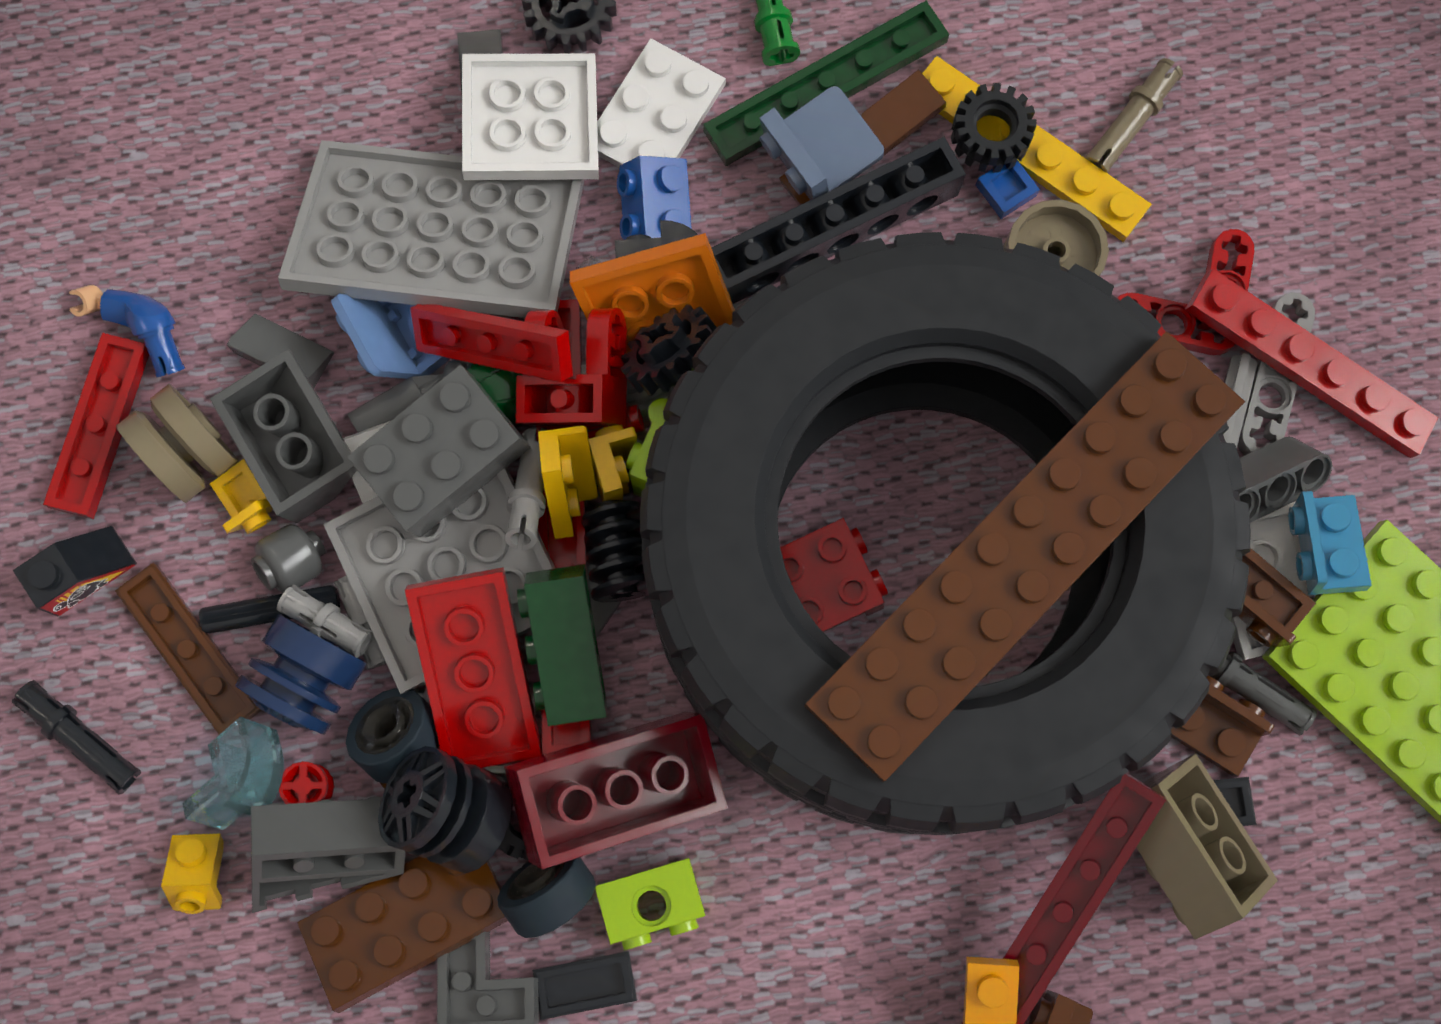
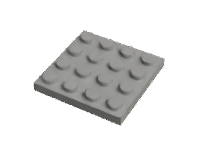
[323,468,555,694]

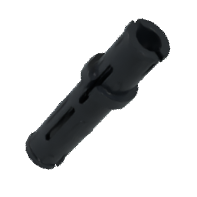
[12,680,141,795]

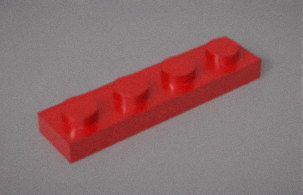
[410,304,573,382]
[43,333,149,519]

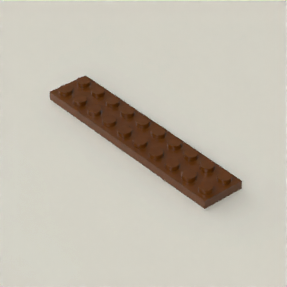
[804,331,1246,782]

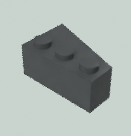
[251,796,406,913]

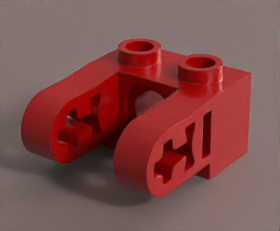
[516,308,627,426]

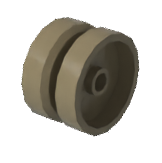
[1003,199,1109,276]
[116,384,238,503]

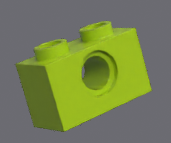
[595,858,706,950]

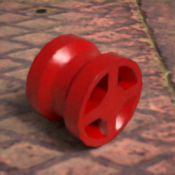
[278,761,335,804]

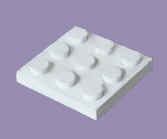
[462,53,599,180]

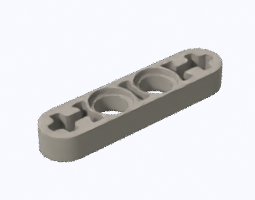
[1238,292,1315,456]

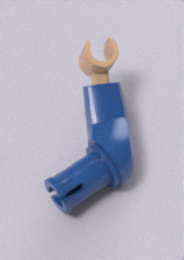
[69,285,185,377]

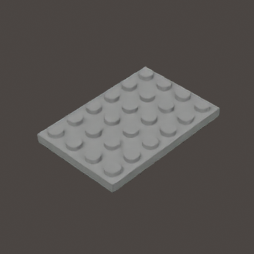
[278,140,584,318]

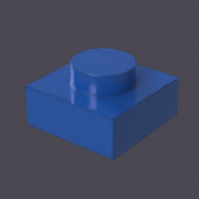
[975,160,1040,219]

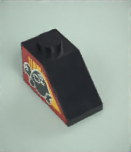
[13,526,137,617]

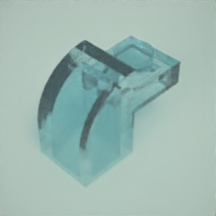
[182,717,284,830]

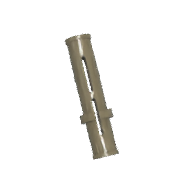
[1084,58,1183,173]

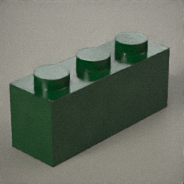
[517,564,607,726]

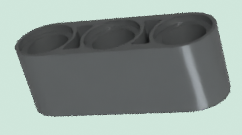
[1239,436,1333,523]

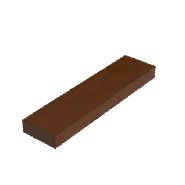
[779,69,946,205]
[115,562,262,739]

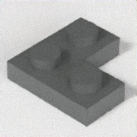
[437,931,539,1024]

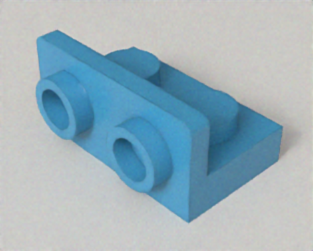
[1288,491,1372,595]

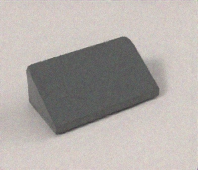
[227,314,334,388]

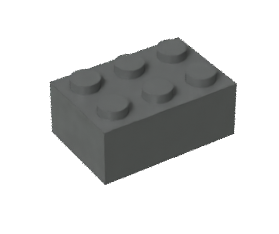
[347,364,531,537]

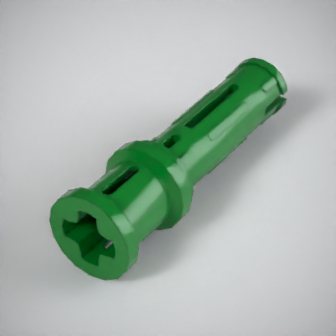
[754,0,800,66]

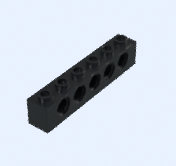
[711,136,966,304]

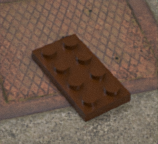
[297,857,508,1013]

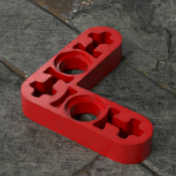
[1117,229,1255,356]

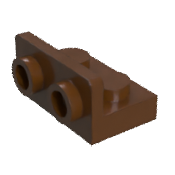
[1171,675,1275,777]

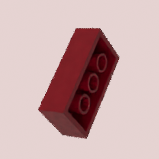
[504,712,728,870]

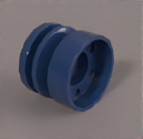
[235,614,367,735]

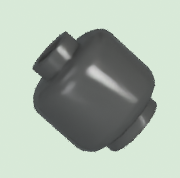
[251,524,326,593]

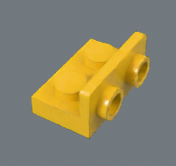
[589,425,637,502]
[538,426,598,539]

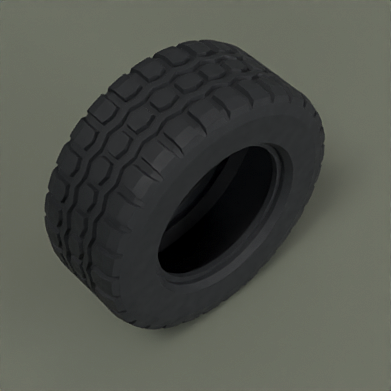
[640,232,1251,835]

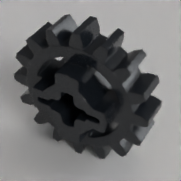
[522,0,617,54]
[620,304,717,396]

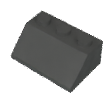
[210,349,357,523]

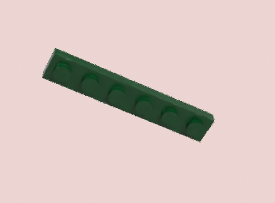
[703,0,950,166]

